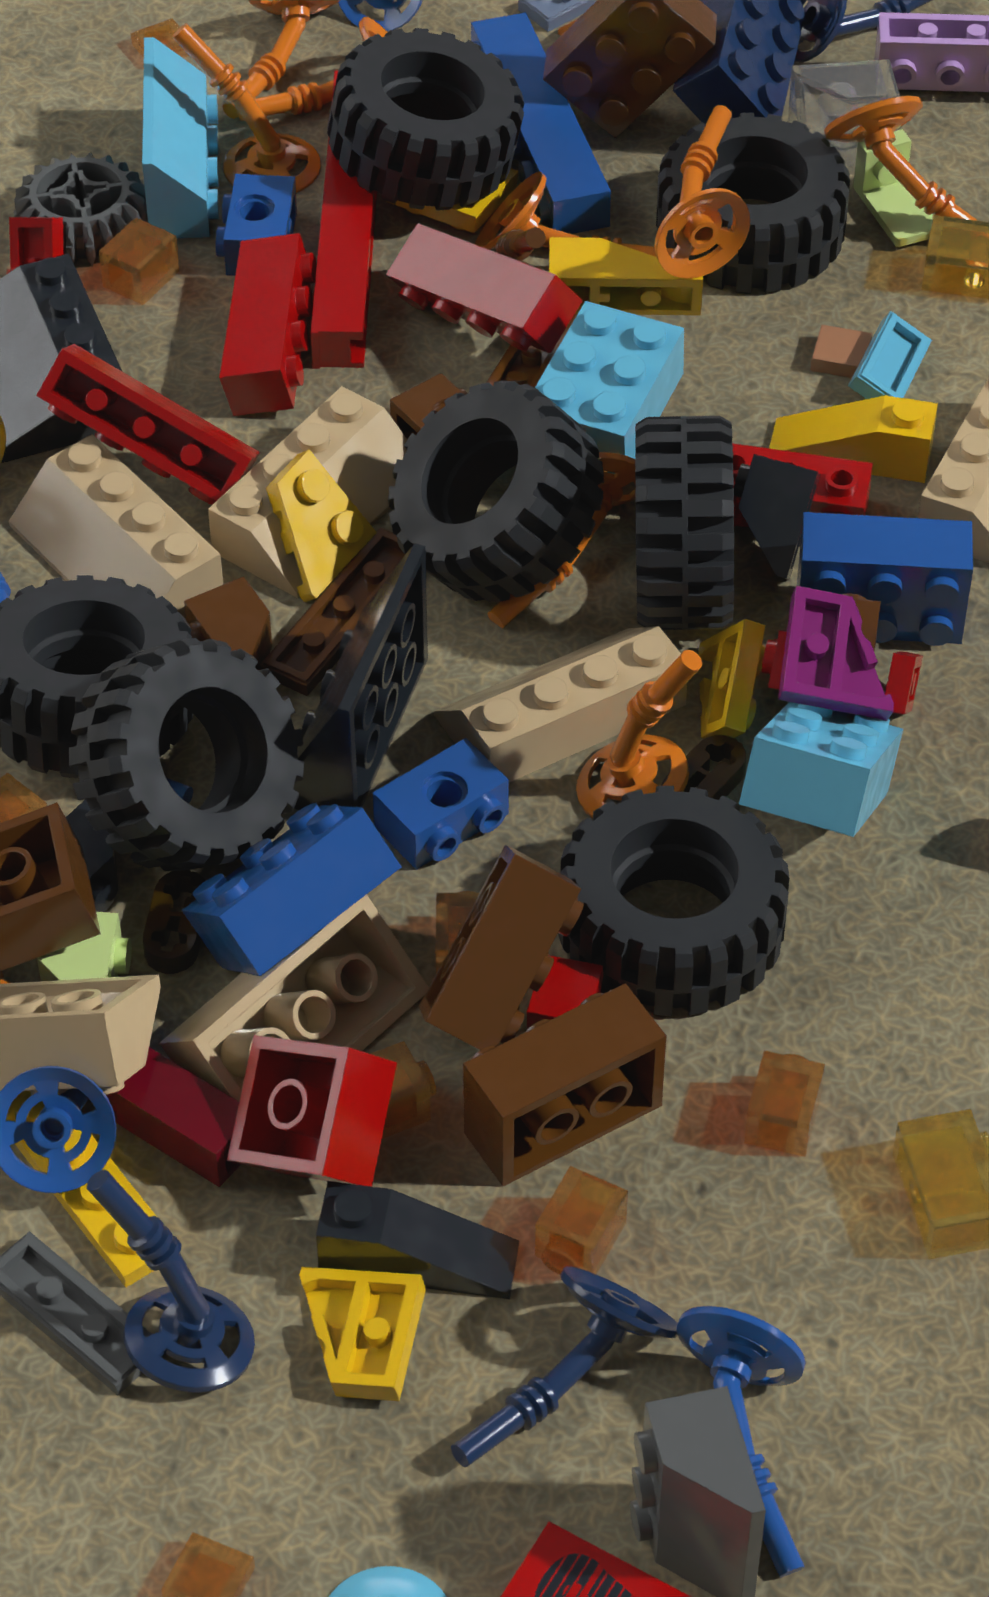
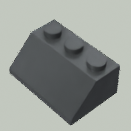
[630,1386,766,1597]

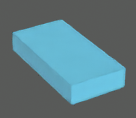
[848,311,932,399]

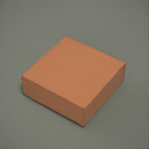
[811,325,872,378]

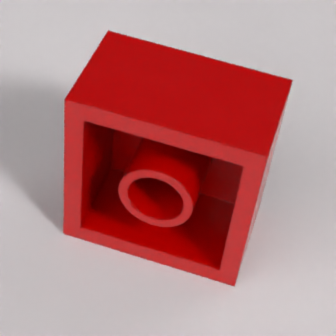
[227,1035,397,1186]

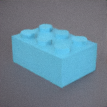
[535,301,684,474]
[739,702,903,837]

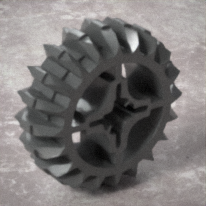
[14,152,148,266]

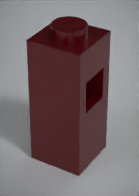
[106,1047,240,1188]

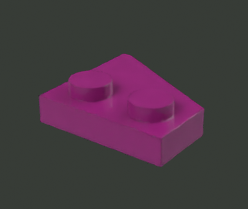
[778,586,894,721]

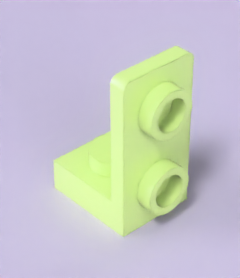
[853,129,941,247]

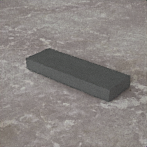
[0,1231,165,1395]

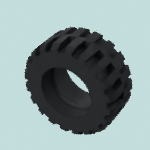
[327,28,524,211]
[656,113,850,294]
[388,381,604,602]
[635,416,734,630]
[0,575,194,778]
[69,638,304,871]
[559,786,790,1016]

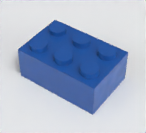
[796,512,973,646]
[182,803,402,976]

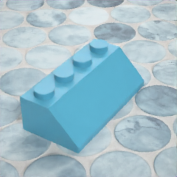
[142,37,219,239]

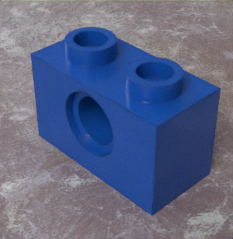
[216,174,297,276]
[373,738,509,870]

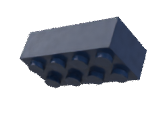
[673,0,806,125]

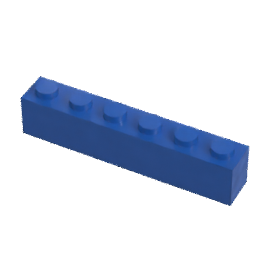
[471,12,611,234]

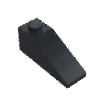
[316,1181,519,1299]

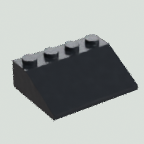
[0,254,122,463]
[293,543,428,810]

